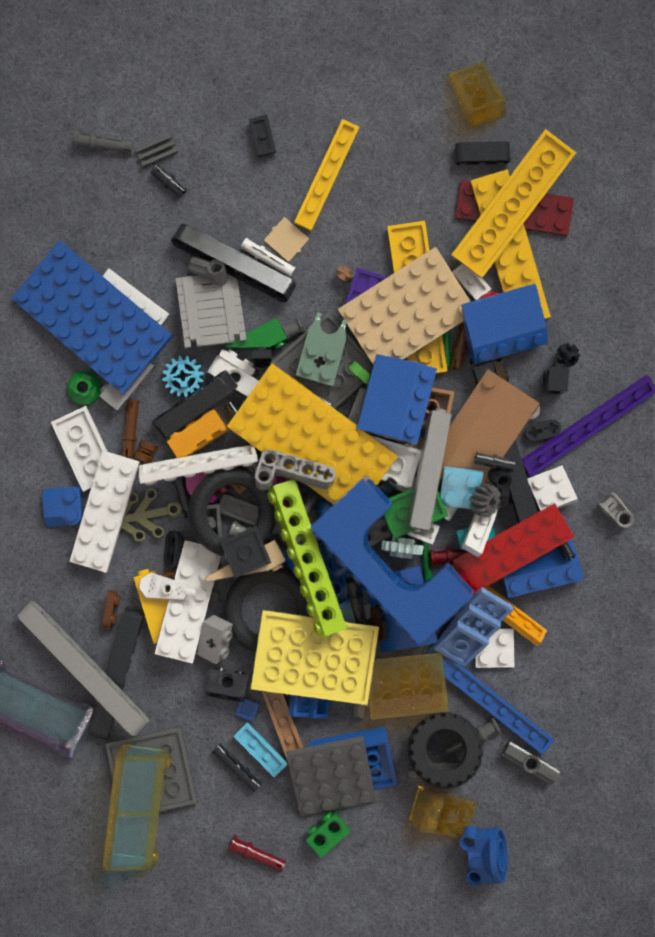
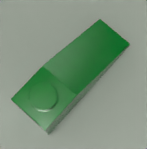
[225,318,288,350]

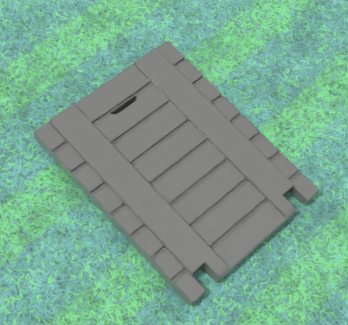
[176,274,247,348]

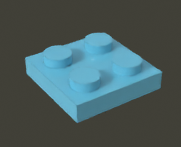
[440,466,483,509]

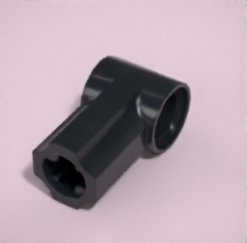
[488,468,512,507]

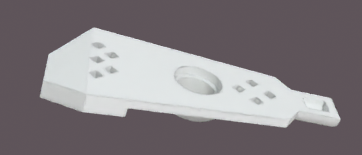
[139,573,197,600]

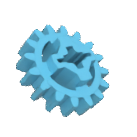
[162,356,204,397]

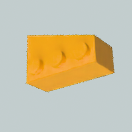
[167,409,229,458]

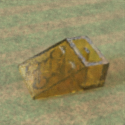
[408,786,478,838]

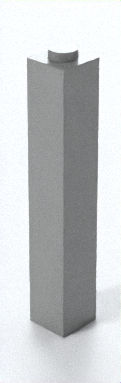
[407,408,452,531]

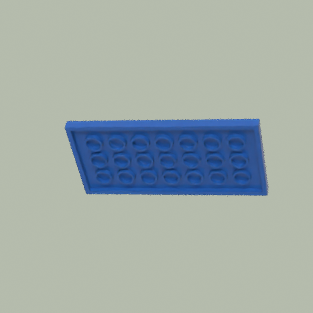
[11,240,173,395]

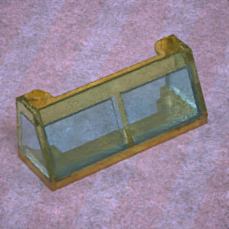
[102,744,171,871]

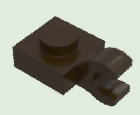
[492,356,509,382]
[367,604,388,640]

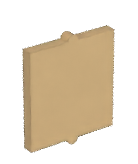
[264,217,309,262]

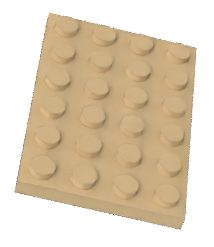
[338,247,471,365]

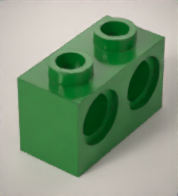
[306,811,350,858]

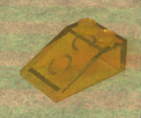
[448,61,506,129]

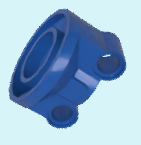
[459,826,508,886]

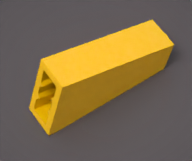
[133,569,169,644]

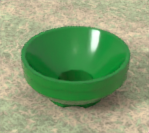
[67,371,102,406]

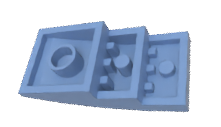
[434,587,513,667]

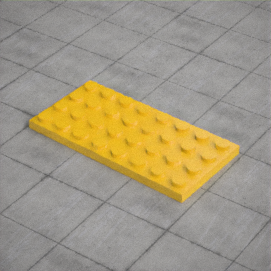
[227,363,398,505]

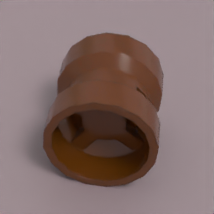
[133,439,158,463]

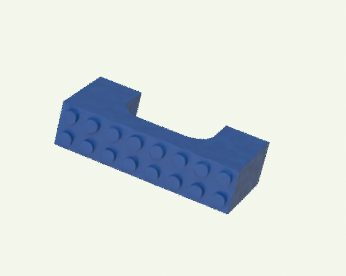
[311,476,474,645]

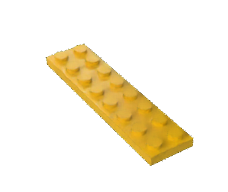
[451,129,576,279]
[470,169,551,319]
[387,221,447,374]

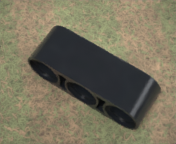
[455,141,510,165]

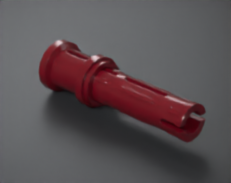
[429,548,468,567]
[227,835,286,872]

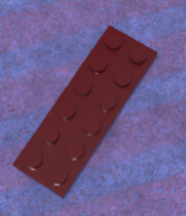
[455,180,574,236]

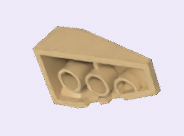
[205,540,286,581]

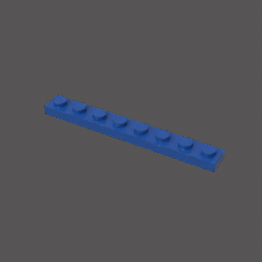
[421,643,554,755]

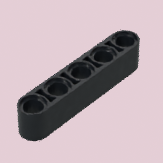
[152,370,238,438]

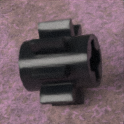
[555,343,580,367]

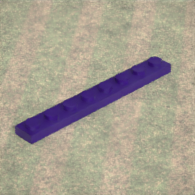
[522,375,655,477]

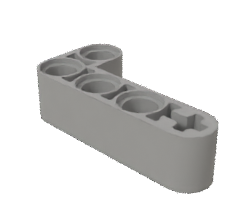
[255,449,336,490]

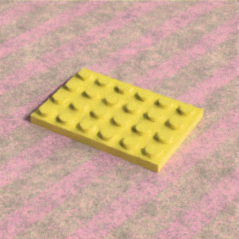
[251,610,379,705]

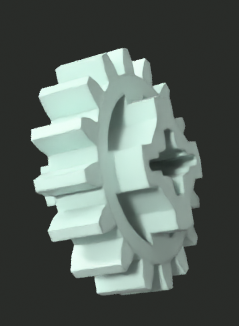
[381,537,424,559]

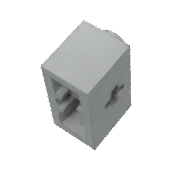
[197,615,233,664]

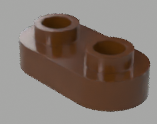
[102,590,121,629]

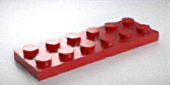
[453,503,575,593]

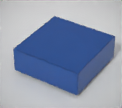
[235,698,260,722]

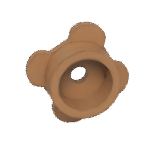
[336,265,354,283]

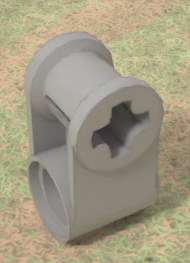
[598,492,634,528]

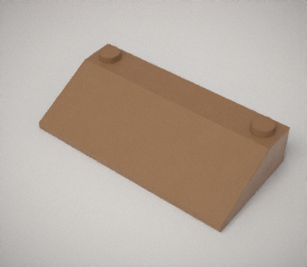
[440,370,540,484]

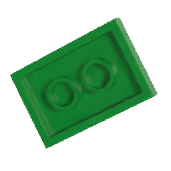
[383,488,448,539]

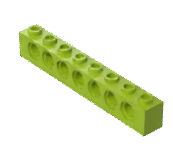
[268,479,347,638]

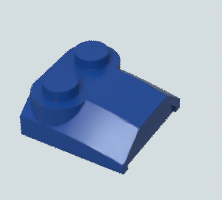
[42,486,84,527]

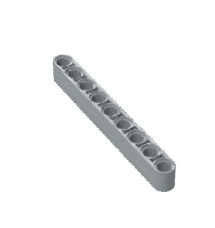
[18,601,149,736]

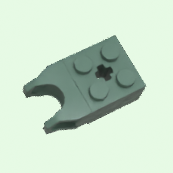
[295,312,347,388]

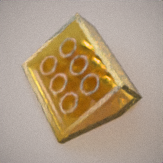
[369,653,449,720]

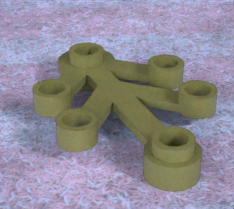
[121,488,182,541]

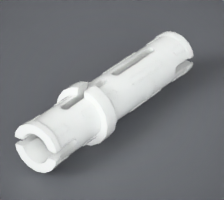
[240,238,296,278]

